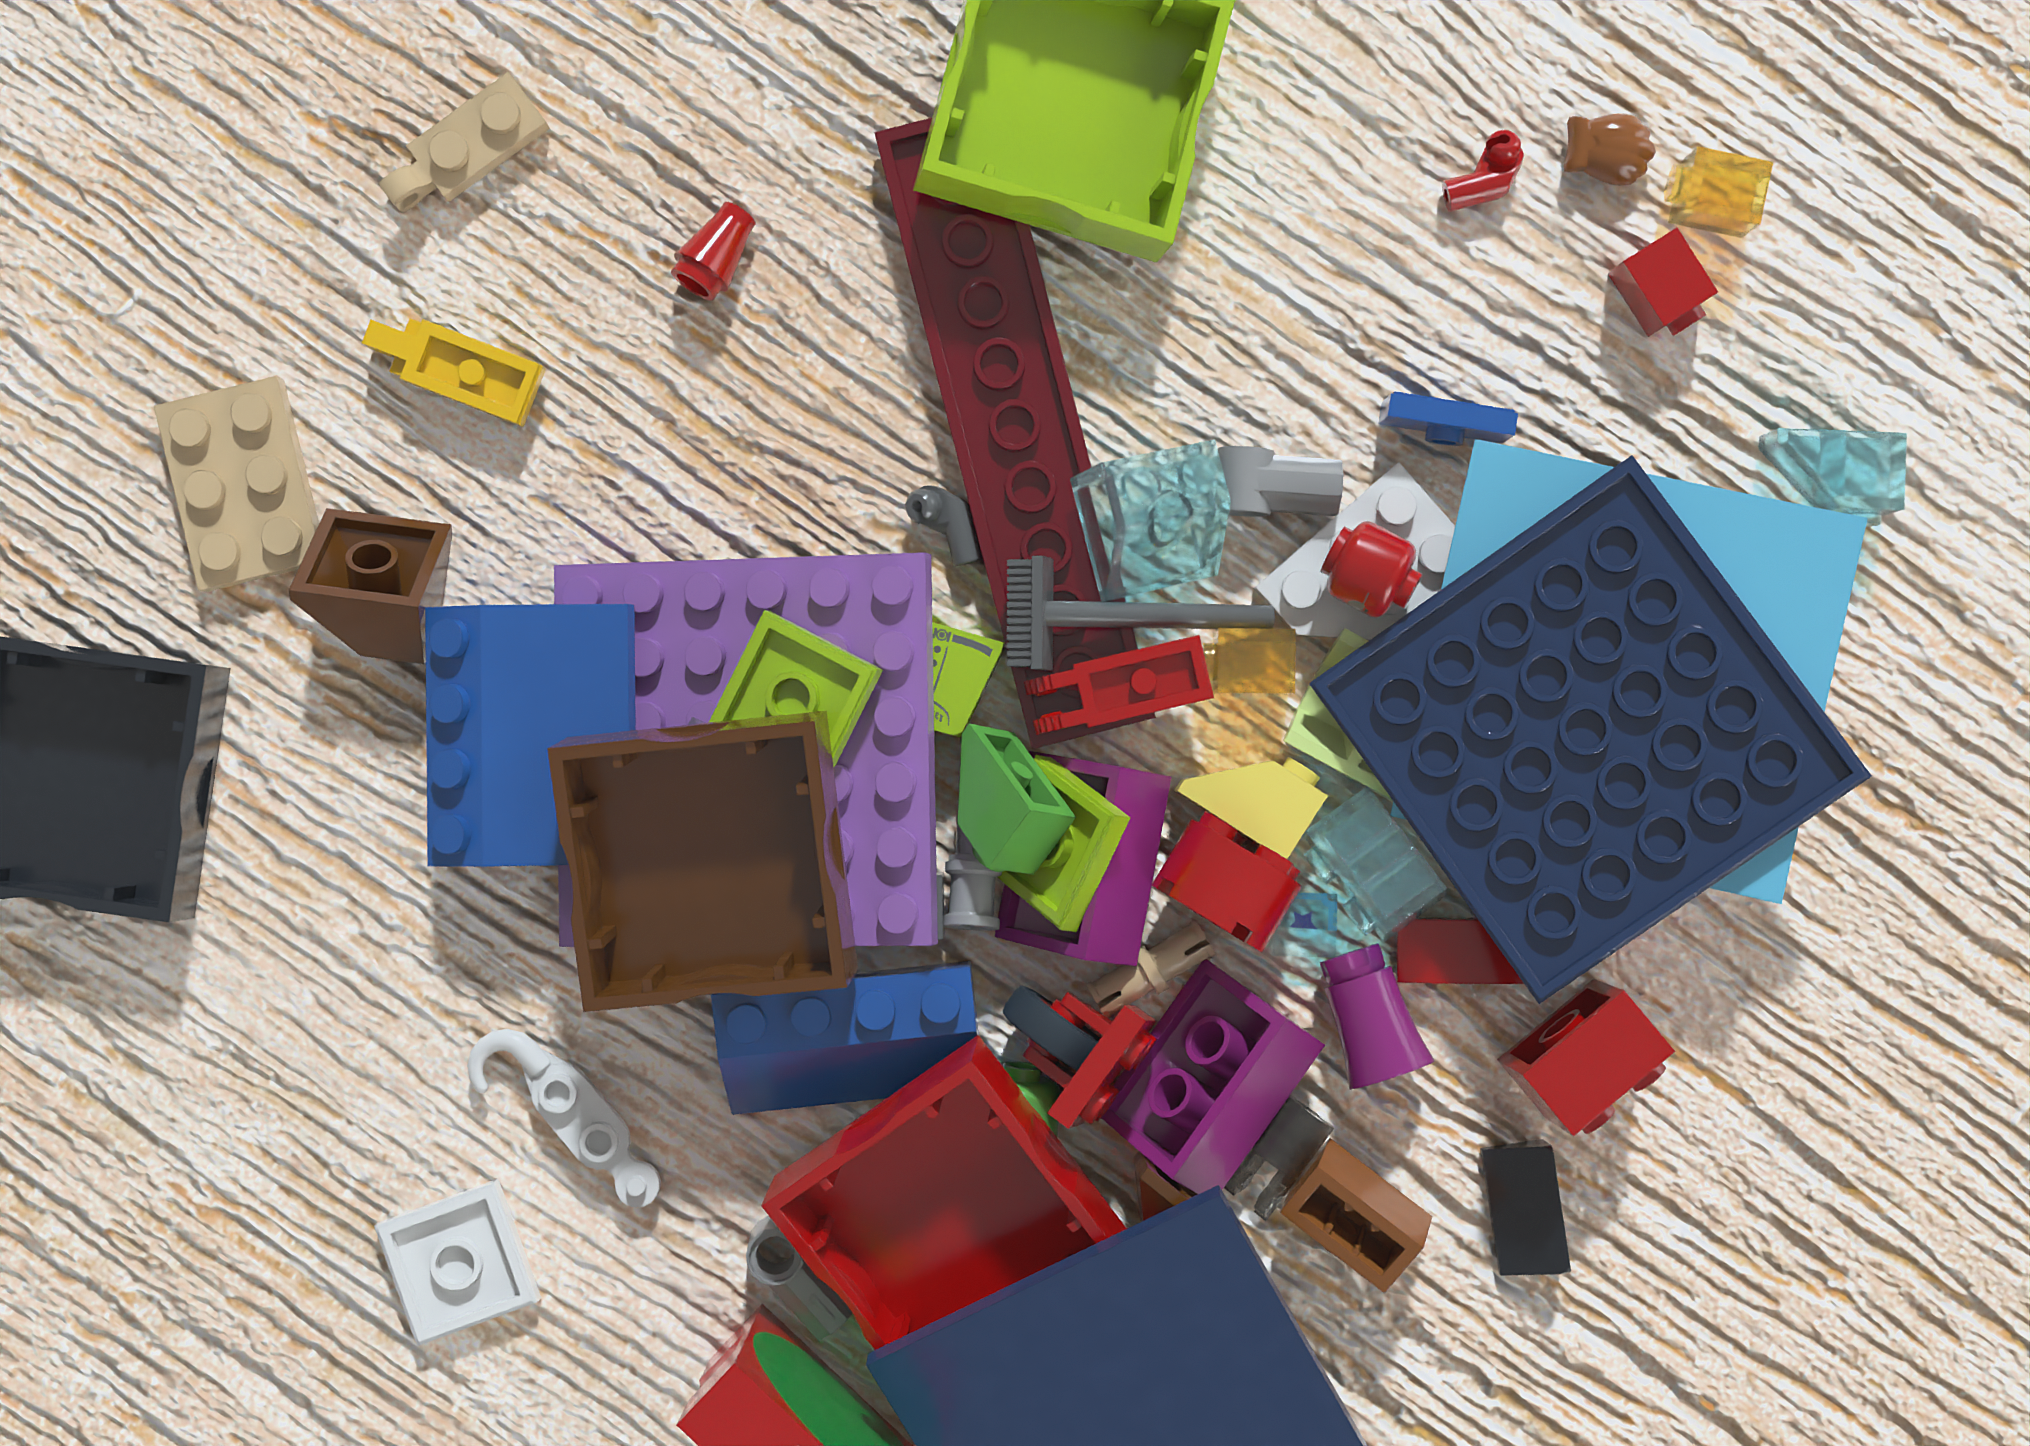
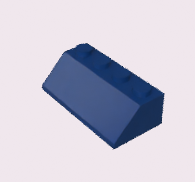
[711,961,979,1115]

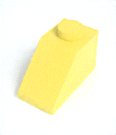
[1174,757,1328,859]

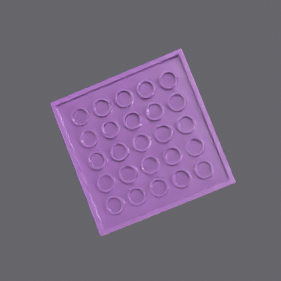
[554,552,938,947]

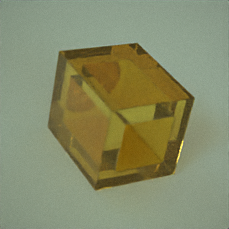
[1664,146,1773,238]
[1202,628,1296,695]

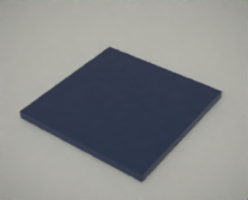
[1309,455,1872,1004]
[866,1185,1368,1446]

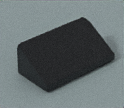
[1480,1139,1571,1276]

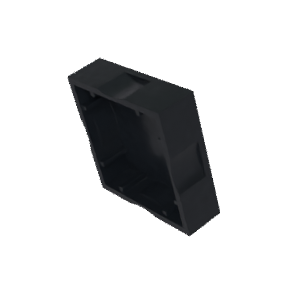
[0,636,231,922]

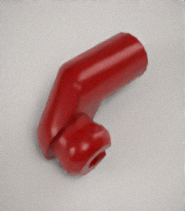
[1442,130,1524,212]

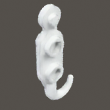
[467,1029,661,1208]

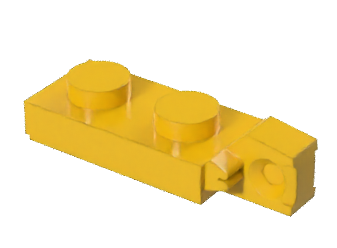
[362,318,546,427]

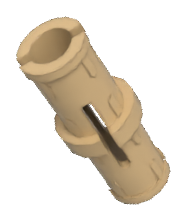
[1086,920,1216,1018]

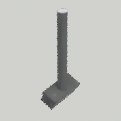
[1007,556,1275,671]

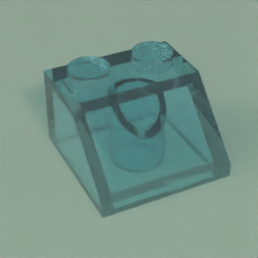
[1070,439,1231,602]

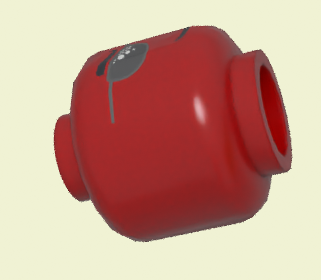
[1320,521,1423,618]

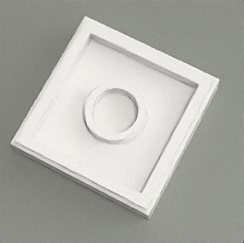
[374,1178,542,1346]

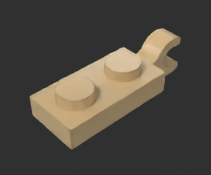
[378,71,550,213]

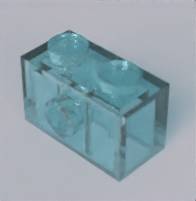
[1303,785,1447,942]

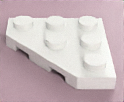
[1253,462,1455,641]

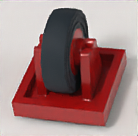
[1002,985,1157,1129]

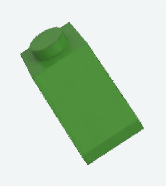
[958,723,1076,875]

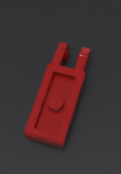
[1024,635,1214,735]

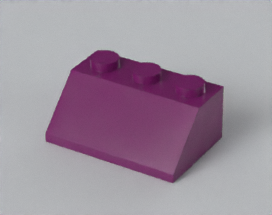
[994,750,1172,966]
[1101,959,1325,1194]

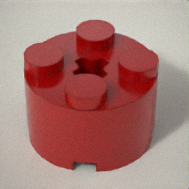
[1151,811,1302,953]

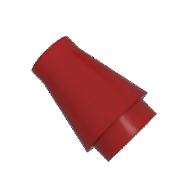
[671,202,756,301]

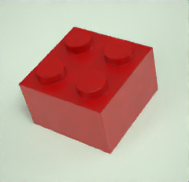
[1497,979,1676,1137]

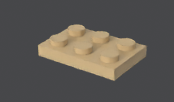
[154,375,319,592]

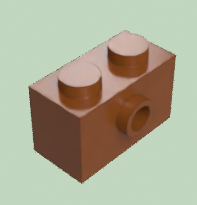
[1280,1137,1433,1294]

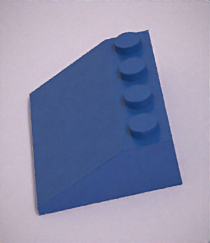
[425,604,636,867]

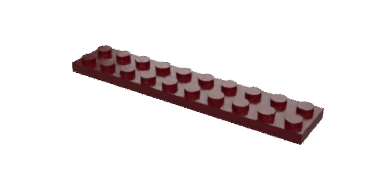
[874,118,1156,750]

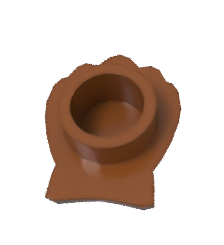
[1563,113,1656,186]

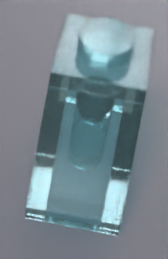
[1758,428,1907,527]

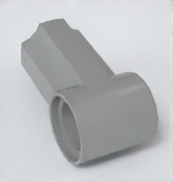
[1213,446,1344,517]
[746,1216,852,1341]

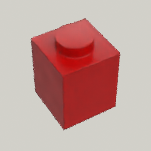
[1608,227,1719,337]

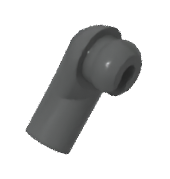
[905,485,983,567]

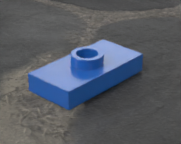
[1378,391,1518,446]

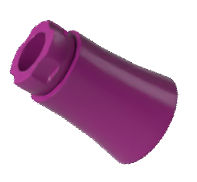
[1320,943,1435,1090]

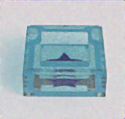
[1270,892,1337,957]

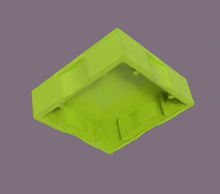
[913,0,1235,263]

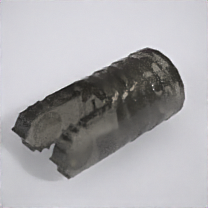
[1224,1095,1335,1222]

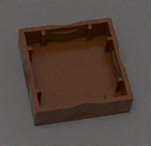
[547,711,858,1012]

